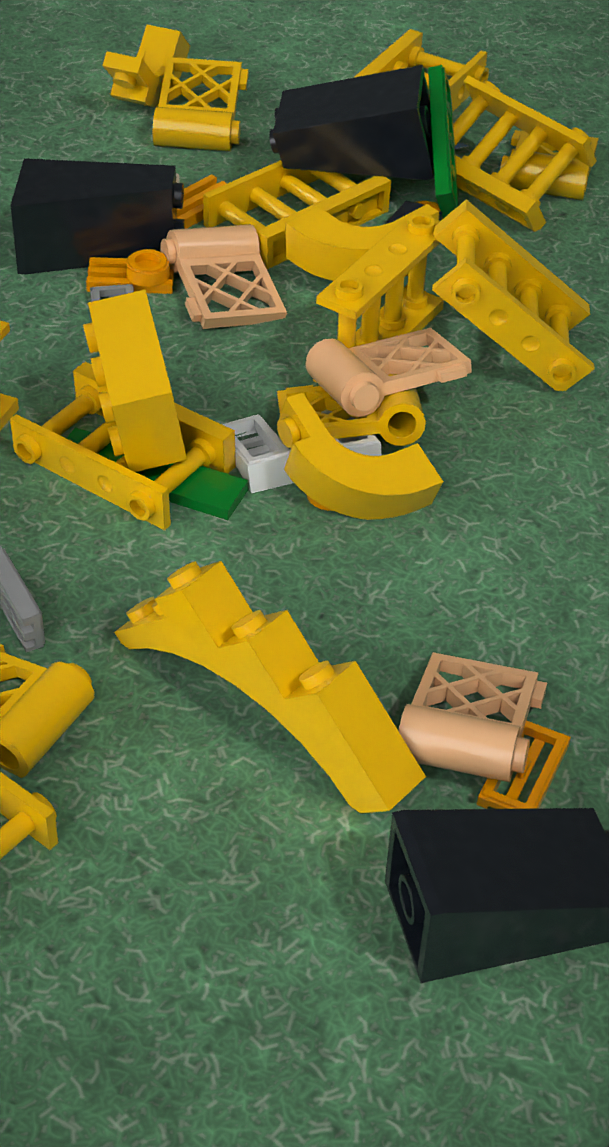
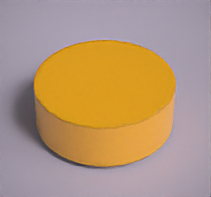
[126,249,169,287]

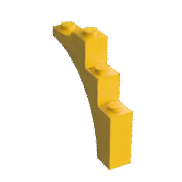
[114,561,426,813]

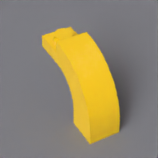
[102,24,190,107]
[285,204,439,281]
[277,392,443,520]

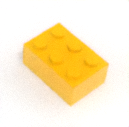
[83,289,187,472]

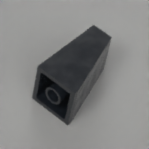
[269,65,434,180]
[10,158,185,274]
[385,808,609,983]

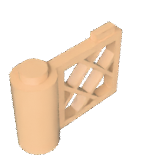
[160,224,287,329]
[306,328,472,417]
[398,652,547,782]

